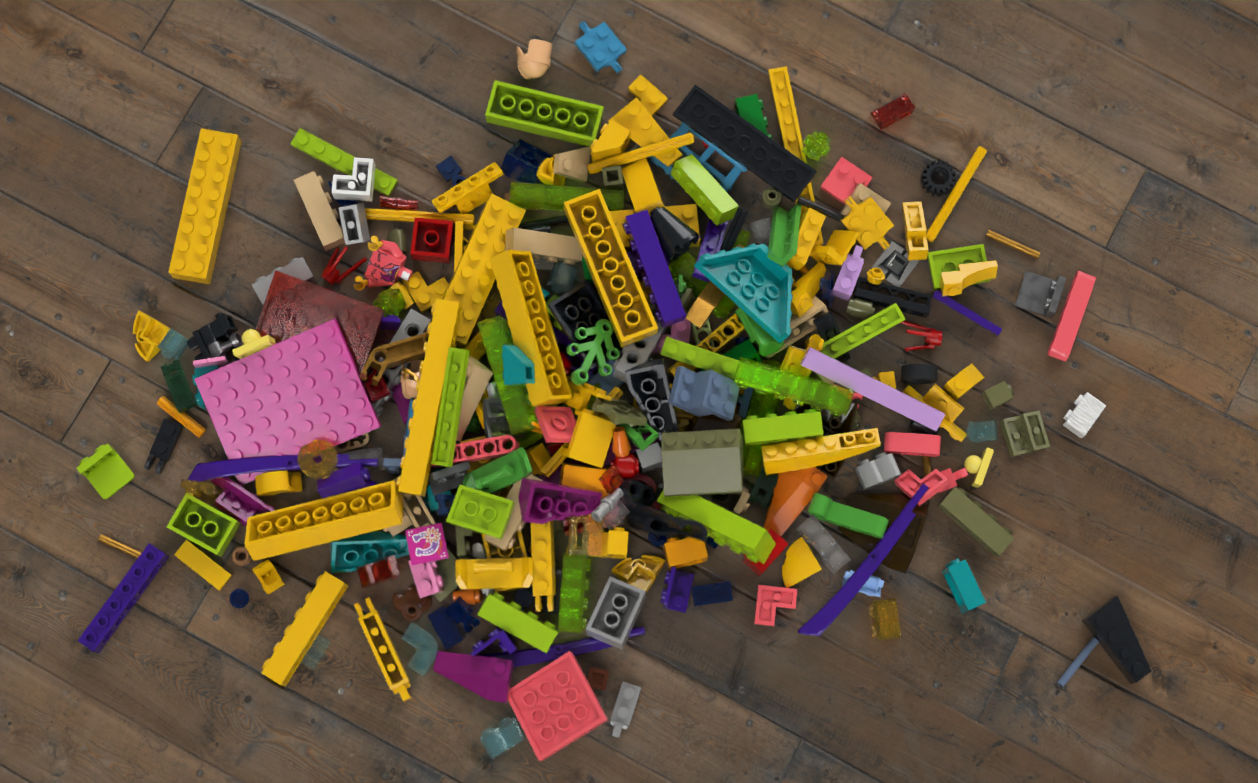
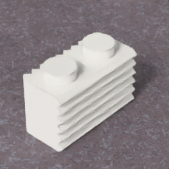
[1063,392,1106,438]

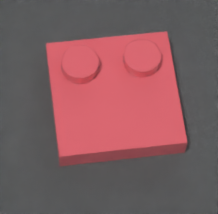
[820,157,873,205]
[534,406,576,443]

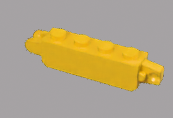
[531,521,556,612]
[354,597,411,702]

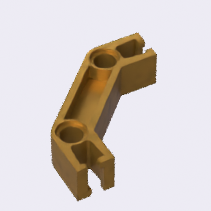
[685,244,745,328]
[359,332,458,386]

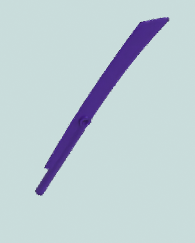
[186,454,379,485]
[797,484,929,636]
[476,626,645,667]

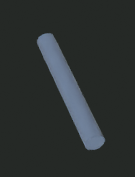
[1057,637,1099,687]

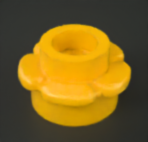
[867,268,885,285]

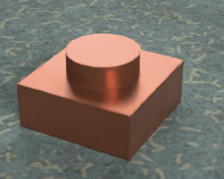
[587,667,609,691]

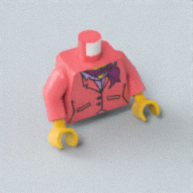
[354,236,413,291]

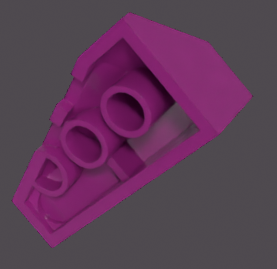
[518,478,602,524]
[433,651,514,703]

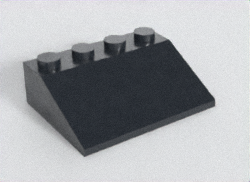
[547,280,623,371]

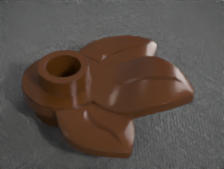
[392,584,432,622]

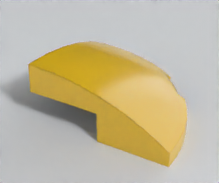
[537,153,566,194]
[133,310,174,362]
[782,537,822,588]
[611,555,665,593]

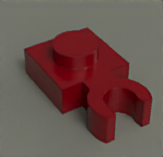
[364,368,390,402]

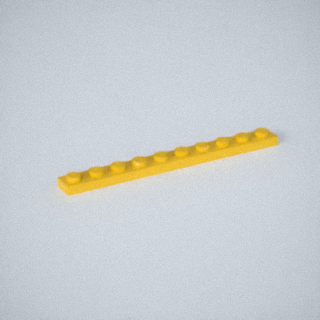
[768,66,824,245]

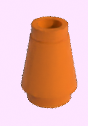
[612,427,631,457]
[453,589,483,605]

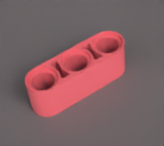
[884,432,941,457]

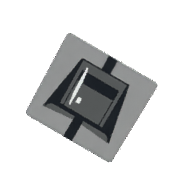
[871,241,919,287]

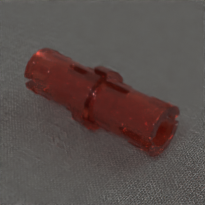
[379,195,419,211]

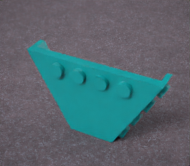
[694,243,793,343]

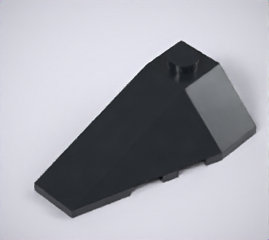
[625,358,679,442]

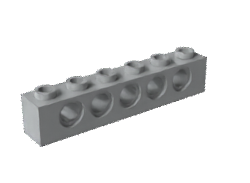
[612,288,687,384]
[364,309,431,417]

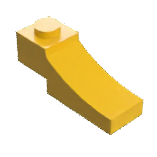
[902,202,928,260]
[940,260,998,296]
[791,262,830,317]

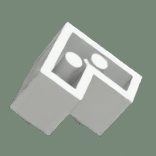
[332,157,376,202]

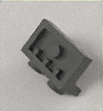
[428,461,470,495]

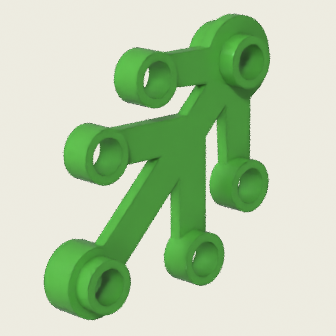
[567,319,620,385]

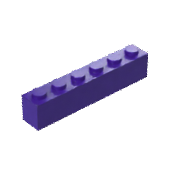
[622,210,686,328]

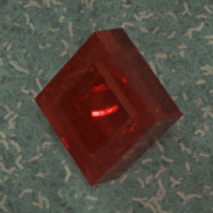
[599,466,624,494]

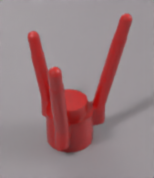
[321,246,367,285]
[901,320,942,351]

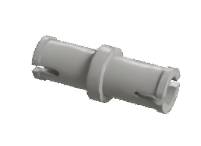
[591,487,624,522]

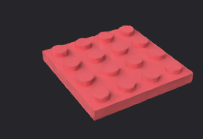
[508,651,608,762]

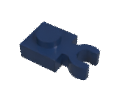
[436,156,466,187]

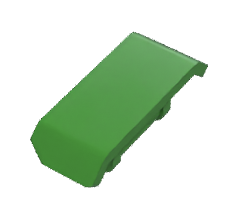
[735,306,784,356]
[462,447,532,494]

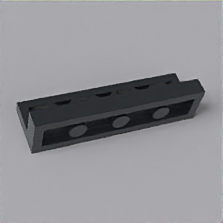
[853,277,932,318]

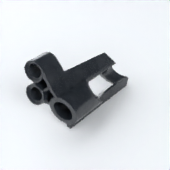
[616,478,708,543]

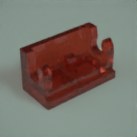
[870,93,915,130]

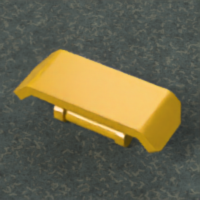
[621,157,665,216]
[455,557,533,589]

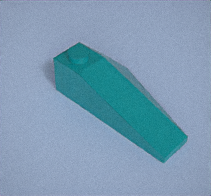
[329,531,409,573]

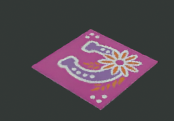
[405,523,449,565]

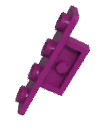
[211,476,275,526]

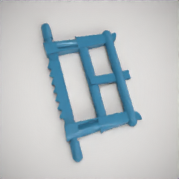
[639,122,748,192]

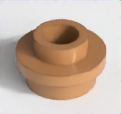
[232,546,252,566]

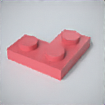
[894,469,949,506]
[754,585,797,626]

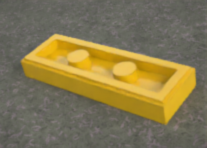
[174,540,232,591]

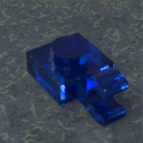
[819,271,834,306]

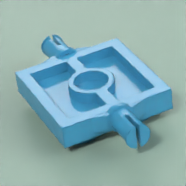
[575,21,627,74]

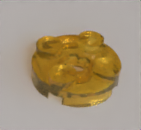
[298,439,338,479]

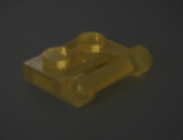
[180,479,222,500]
[566,515,604,556]

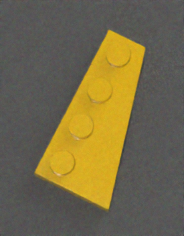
[608,98,683,168]

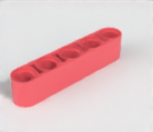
[1047,271,1096,362]
[431,435,520,468]

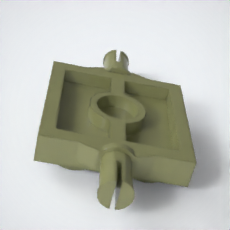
[592,397,647,427]

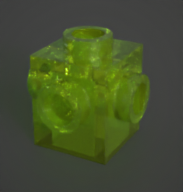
[802,130,831,162]
[373,289,406,318]

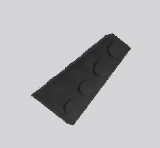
[1082,596,1151,684]

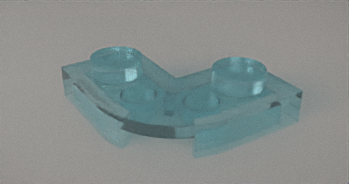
[401,622,438,677]

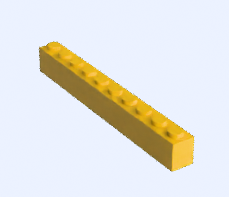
[396,298,463,497]

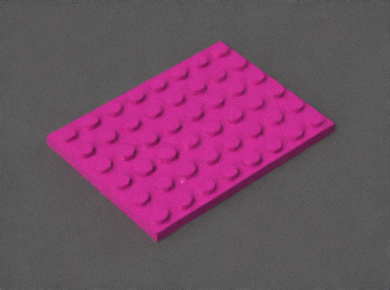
[194,319,381,485]

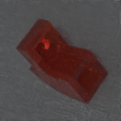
[357,555,400,588]

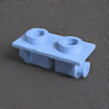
[842,570,884,597]

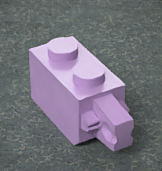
[831,245,864,301]

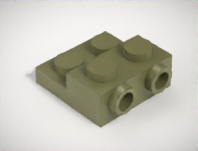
[456,526,478,559]

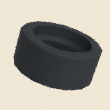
[901,364,938,384]

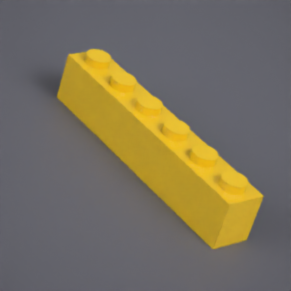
[261,571,348,687]

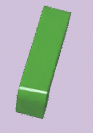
[808,493,889,539]

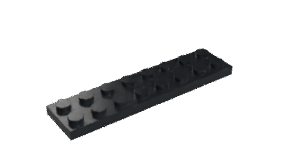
[673,84,817,202]

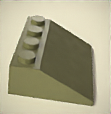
[661,429,743,497]

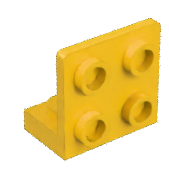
[809,230,859,265]

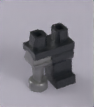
[187,313,244,360]

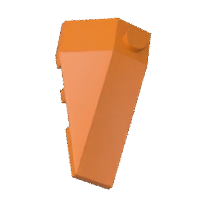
[763,467,828,537]

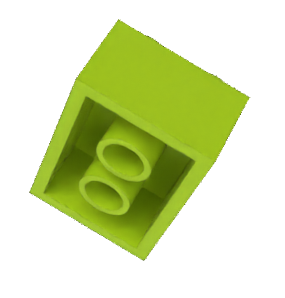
[167,493,241,558]

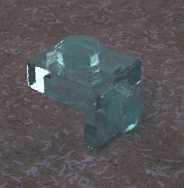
[967,420,998,443]

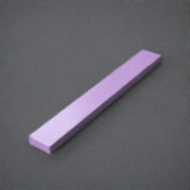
[800,347,946,431]

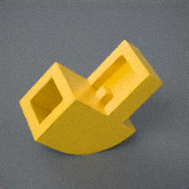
[255,471,302,496]

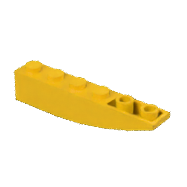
[761,428,881,475]

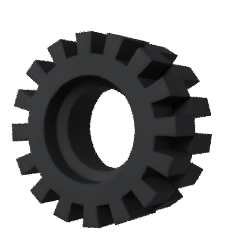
[920,160,956,197]

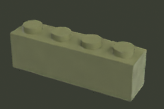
[937,487,1015,558]

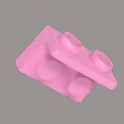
[408,560,444,598]

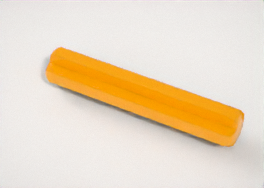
[157,396,206,438]

